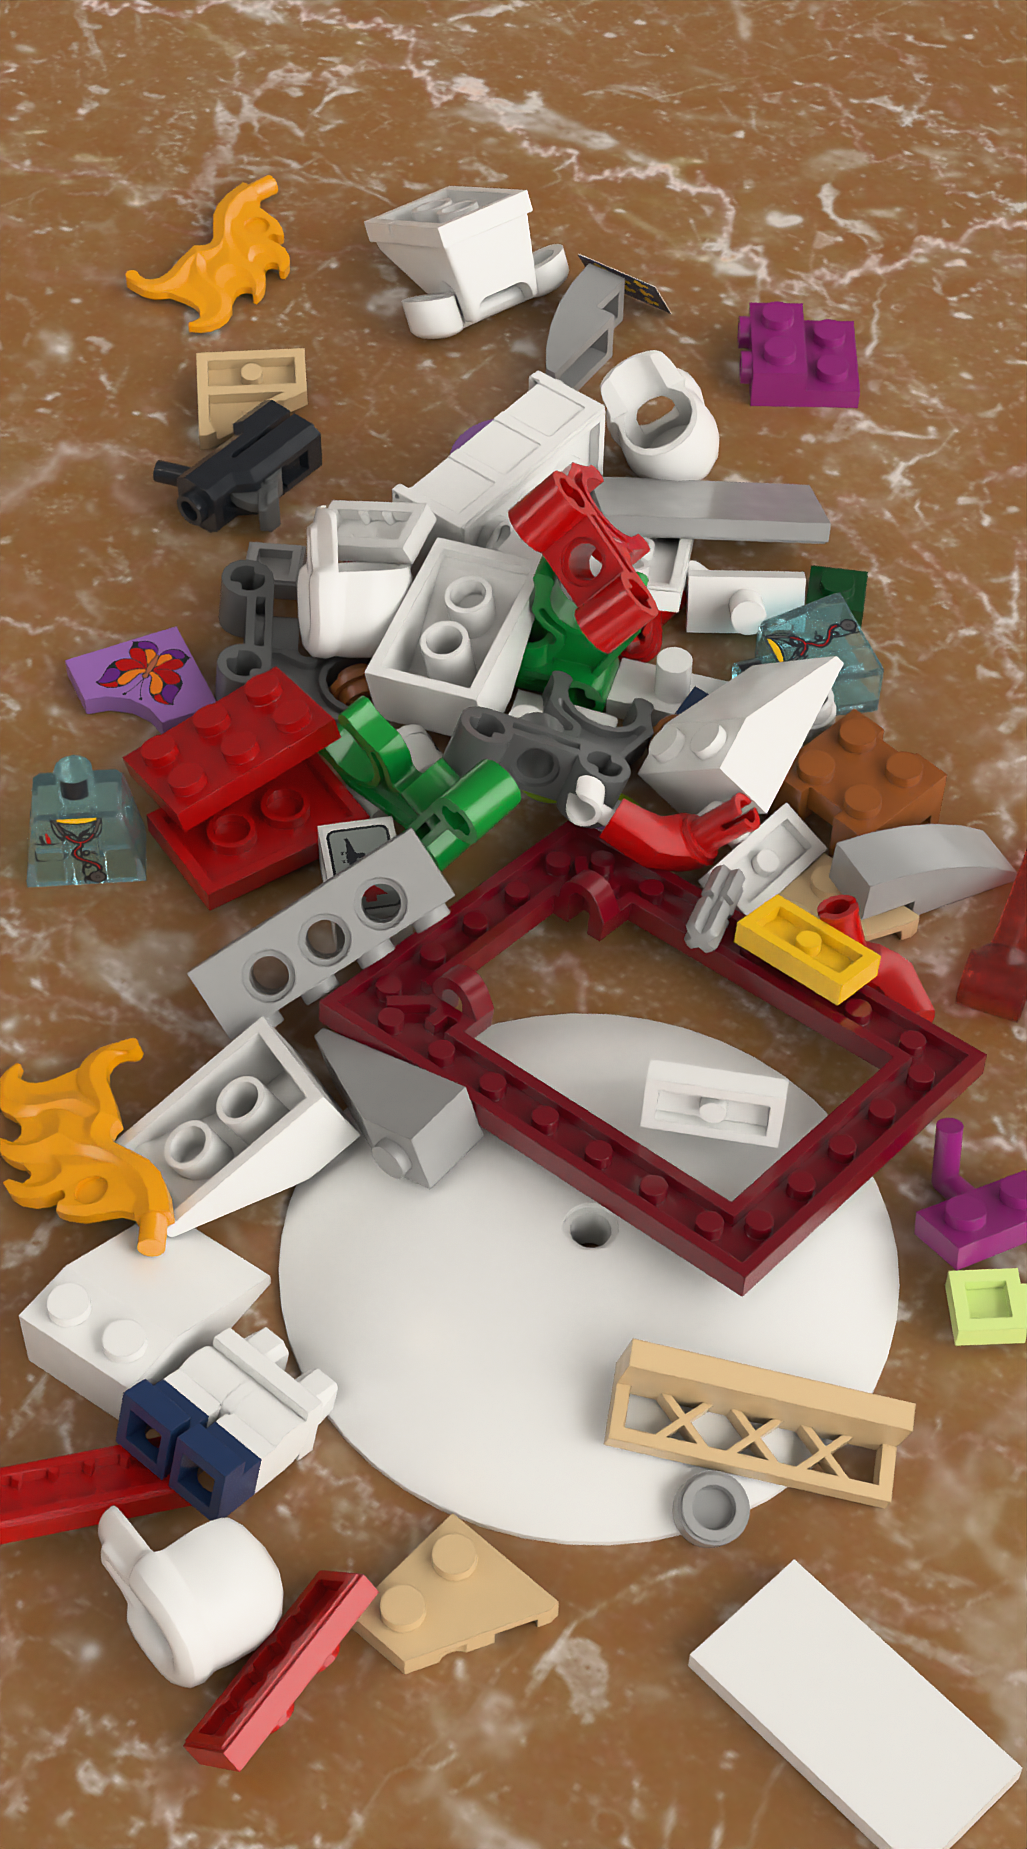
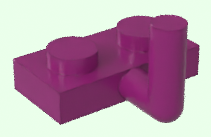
[914,1118,1027,1271]

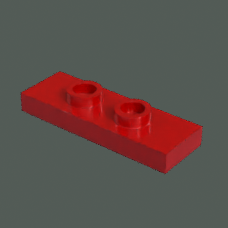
[0,1436,192,1545]
[183,1570,379,1772]

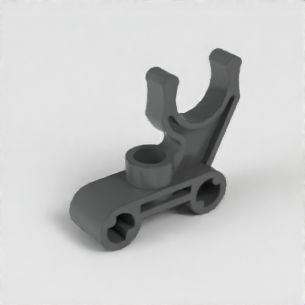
[214,559,391,740]
[442,671,654,829]

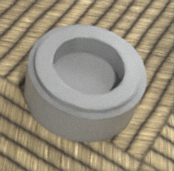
[672,1471,750,1548]

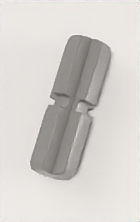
[684,864,746,953]

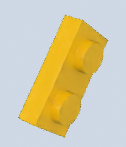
[734,894,881,1006]

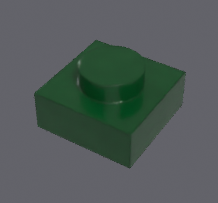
[804,565,868,628]

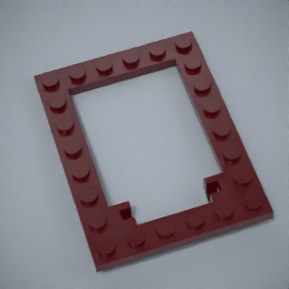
[319,820,987,1297]

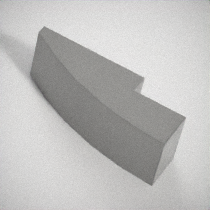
[545,263,625,391]
[829,824,1017,920]

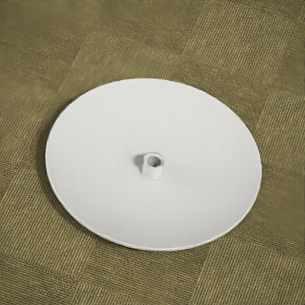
[279,1013,900,1546]

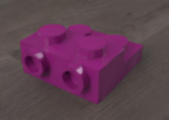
[737,301,860,408]

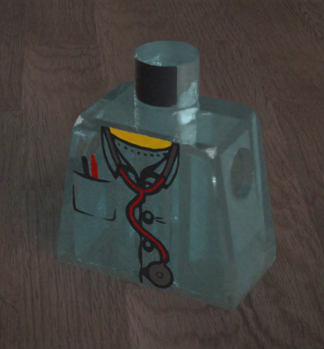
[732,593,884,716]
[26,755,147,887]

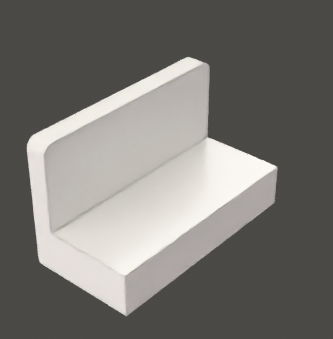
[640,1059,789,1148]

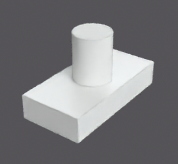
[328,500,437,569]
[685,570,806,635]
[606,647,728,726]

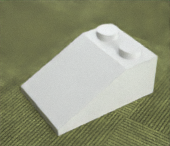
[364,537,540,736]
[638,656,844,815]
[115,1016,361,1238]
[19,1224,271,1420]

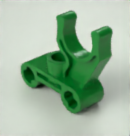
[514,555,649,713]
[318,696,522,872]

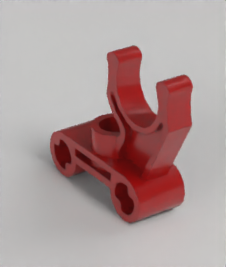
[508,462,658,654]

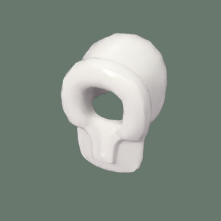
[600,350,719,481]
[297,505,414,659]
[98,1505,284,1688]

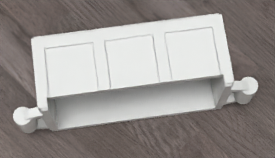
[392,370,606,579]

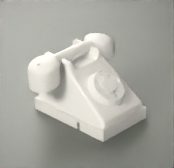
[364,186,569,339]

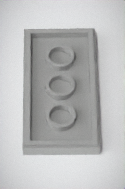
[590,476,831,544]

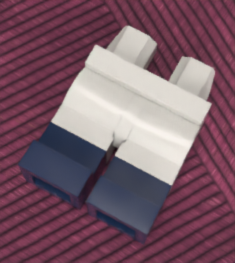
[115,1327,338,1521]

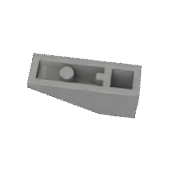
[314,1028,484,1189]

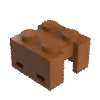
[766,708,947,858]

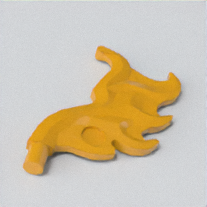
[125,175,290,333]
[0,1038,175,1257]

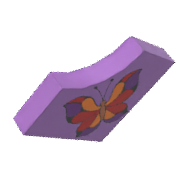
[65,626,216,734]

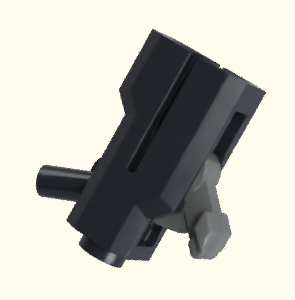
[153,400,322,533]

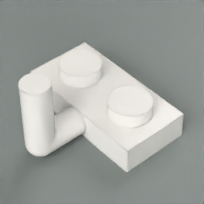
[697,801,828,915]

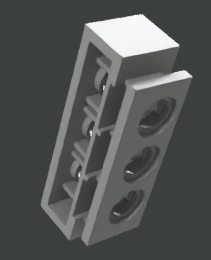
[187,826,455,1040]

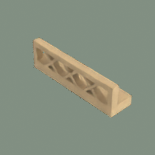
[604,1338,916,1509]

